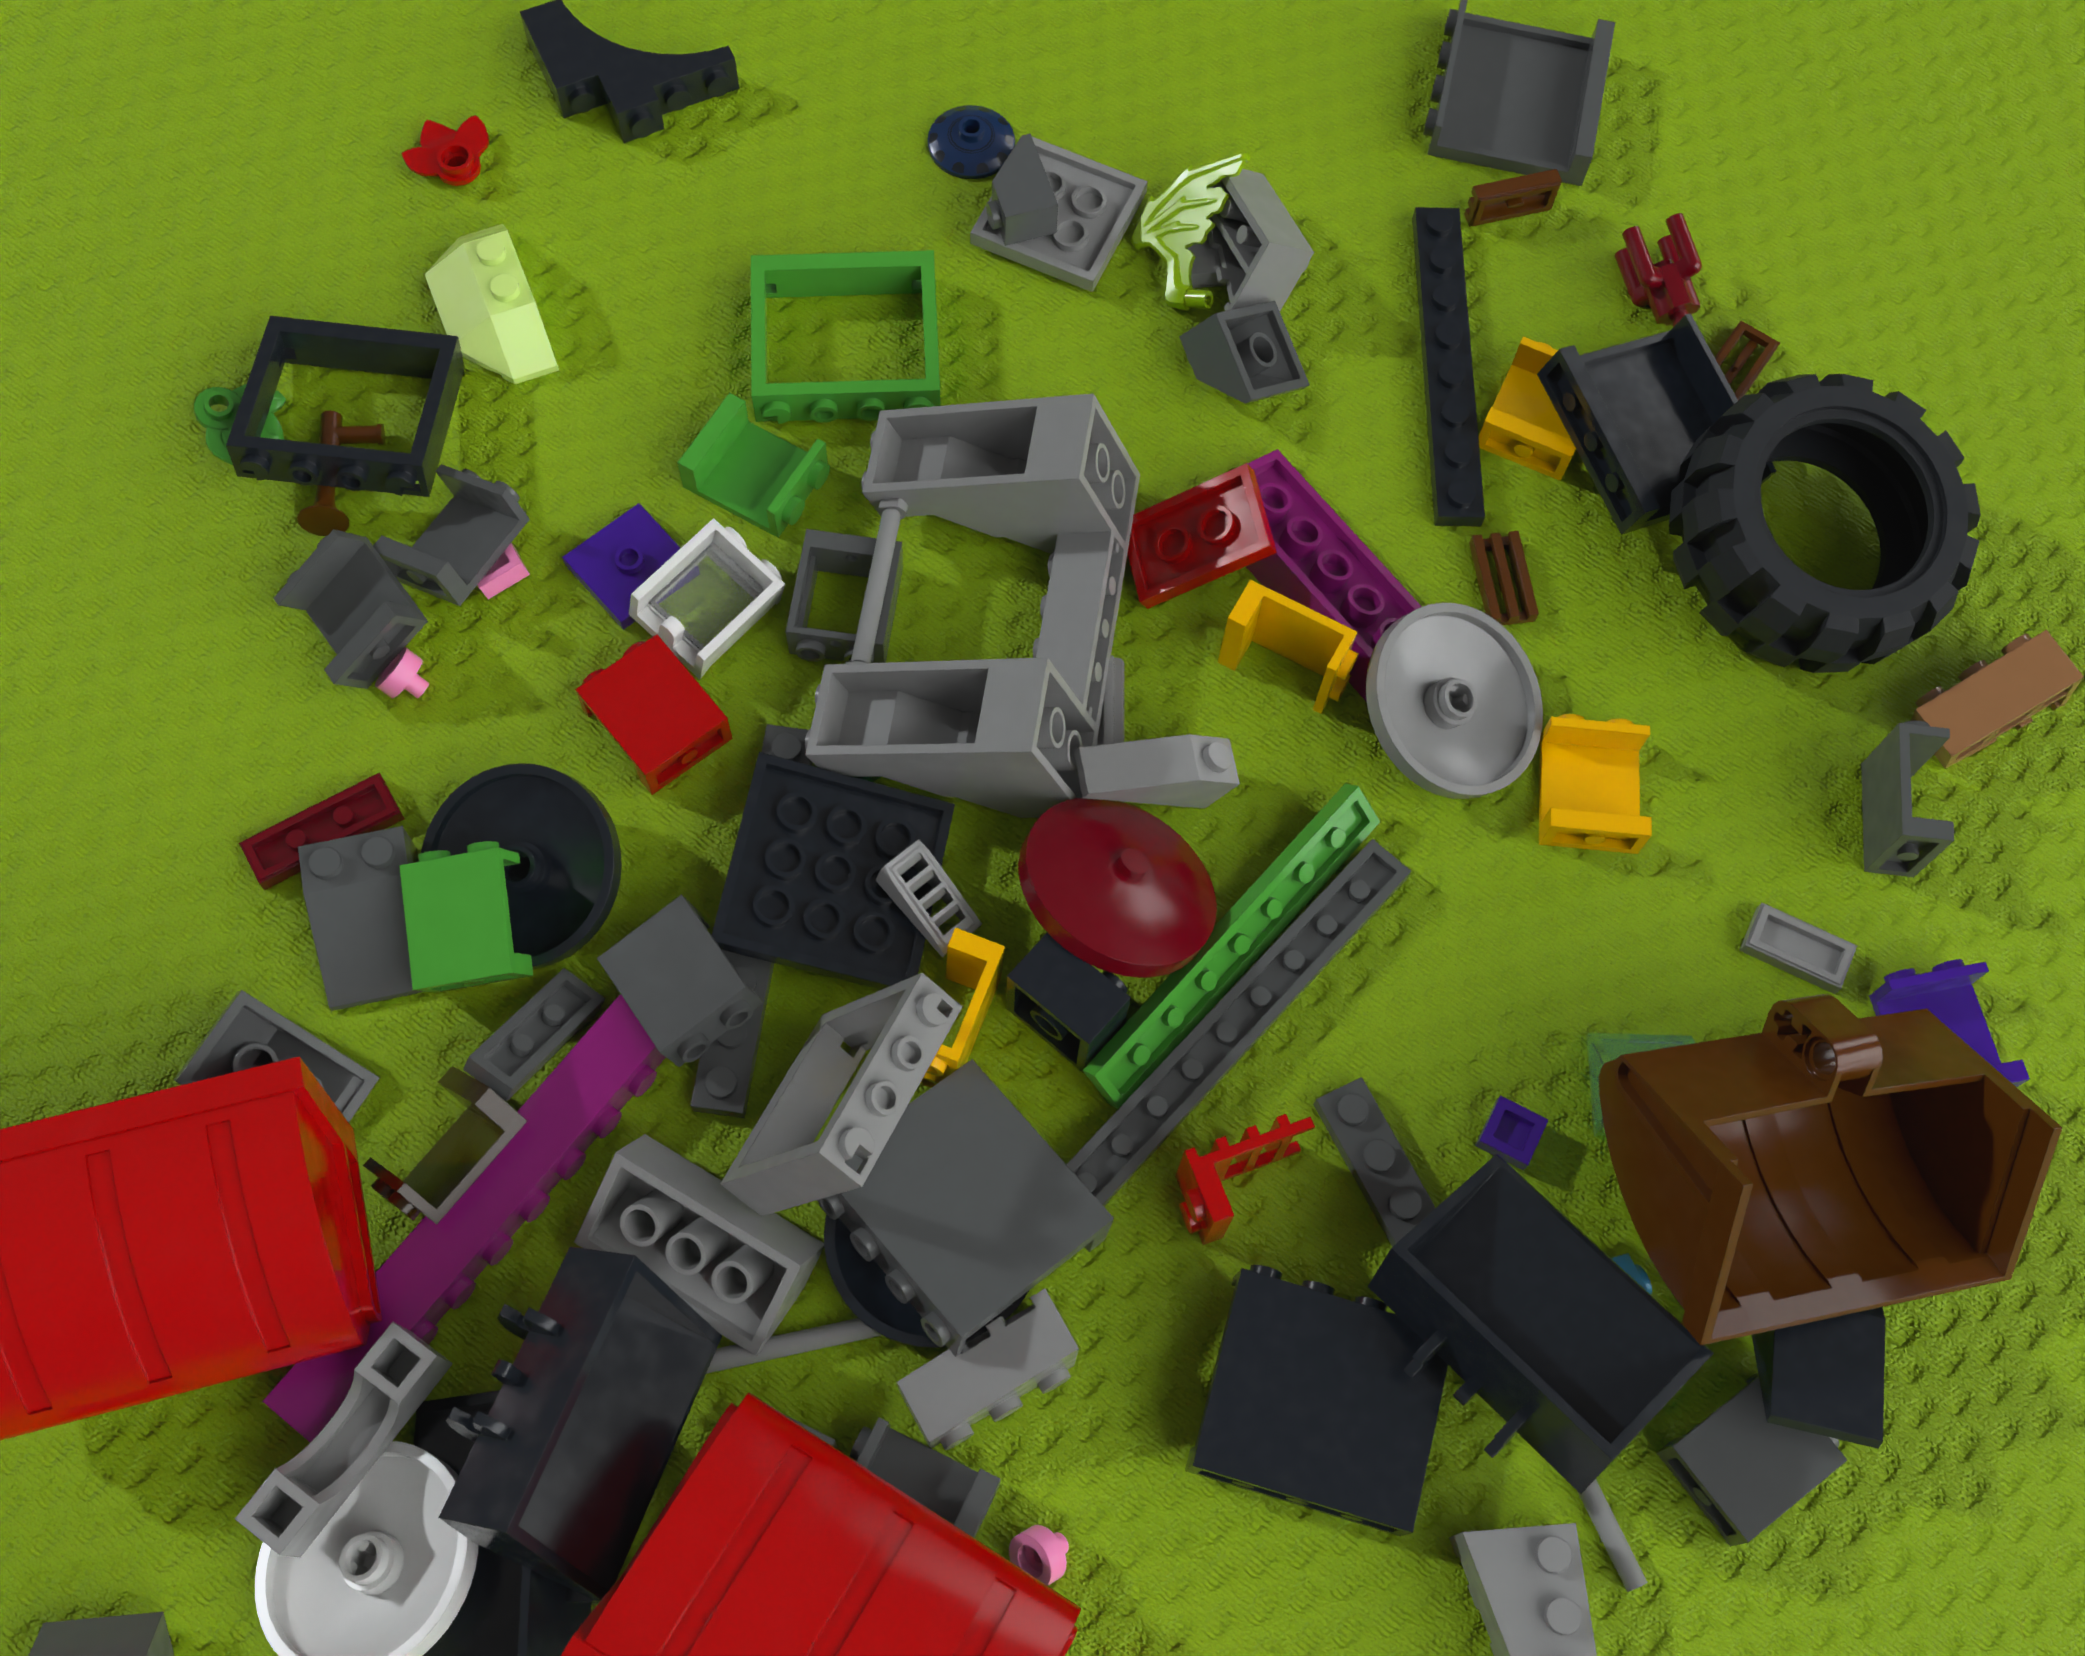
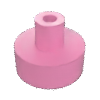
[375,647,429,699]
[1009,1525,1069,1586]

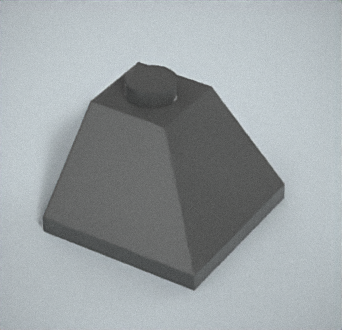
[1179,301,1310,404]

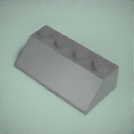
[574,1134,824,1356]

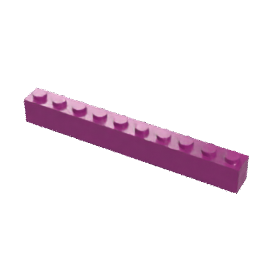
[262,994,666,1443]

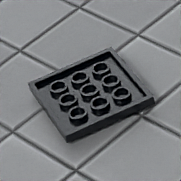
[711,752,955,990]

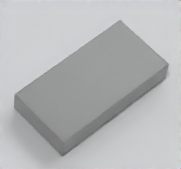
[1739,903,1857,994]

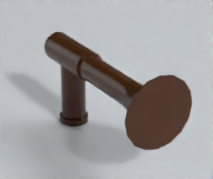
[297,410,385,536]

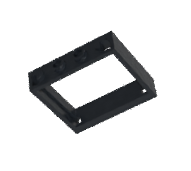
[226,316,465,497]

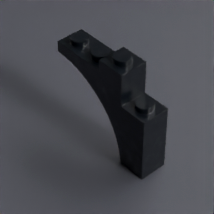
[520,0,739,143]

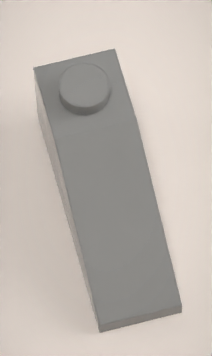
[1074,734,1240,809]

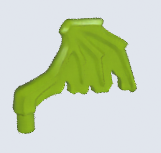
[1130,153,1250,311]

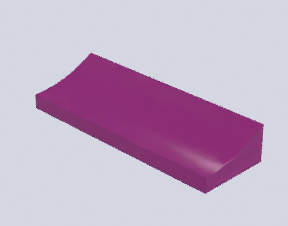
[1246,449,1422,702]

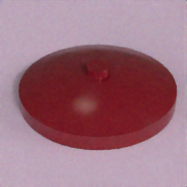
[1018,797,1217,978]

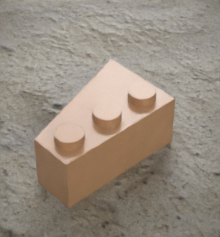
[1911,630,2084,769]

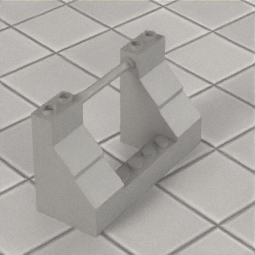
[805,393,1140,818]

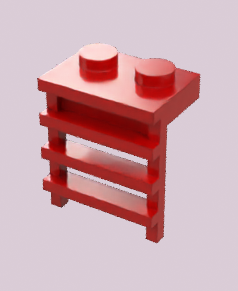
[1175,1114,1315,1245]

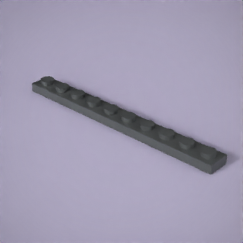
[1066,839,1411,1206]

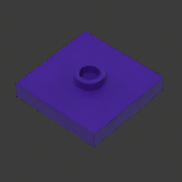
[562,503,700,630]

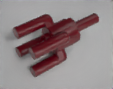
[1614,213,1702,327]

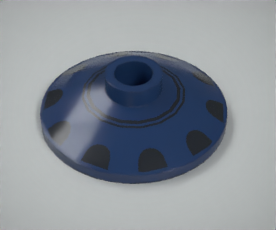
[928,105,1015,179]

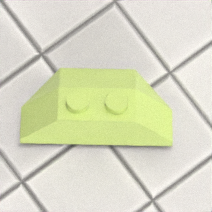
[424,224,559,384]

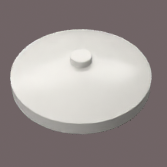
[255,1441,478,1656]

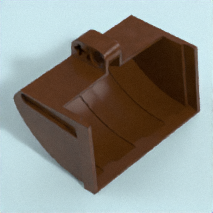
[1599,994,2062,1346]

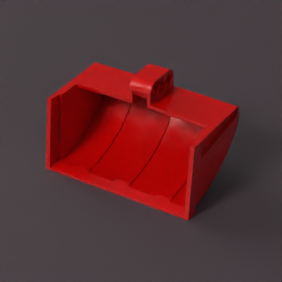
[0,1056,382,1441]
[561,1392,1081,1656]

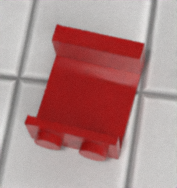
[575,634,733,795]

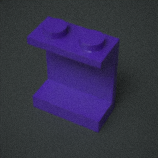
[1869,959,2030,1087]

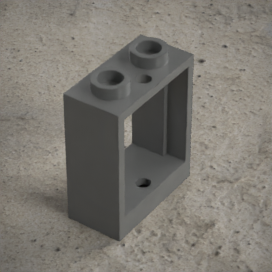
[786,529,904,663]

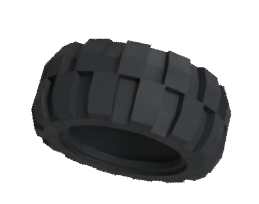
[1669,374,1981,673]

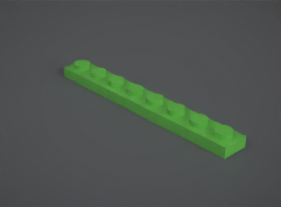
[1082,783,1380,1109]

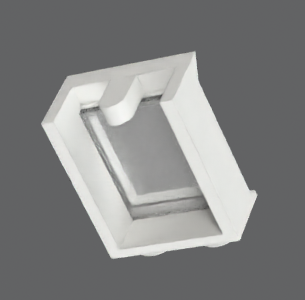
[629,518,785,679]

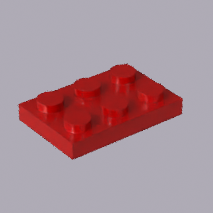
[1128,463,1277,609]

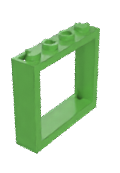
[751,250,941,424]

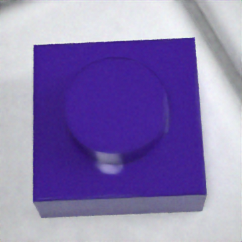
[1475,1095,1548,1170]

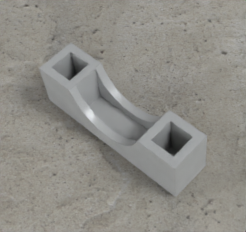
[235,1322,453,1558]

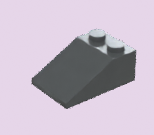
[298,826,425,1011]
[174,990,380,1122]

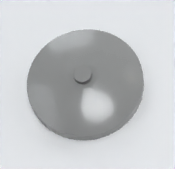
[1366,602,1543,799]

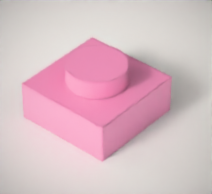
[478,542,530,599]

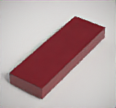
[239,772,405,890]

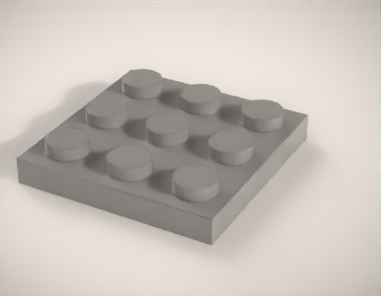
[970,137,1148,292]

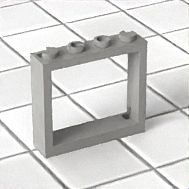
[720,973,962,1216]

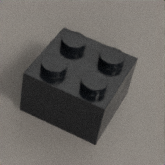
[1006,932,1131,1073]

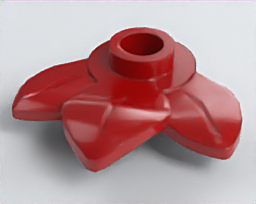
[402,115,489,186]

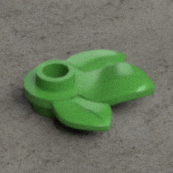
[194,384,286,465]

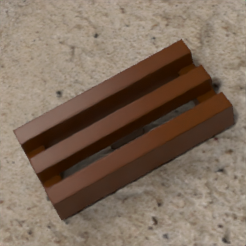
[1464,169,1562,227]
[1715,321,1780,400]
[1469,531,1539,625]

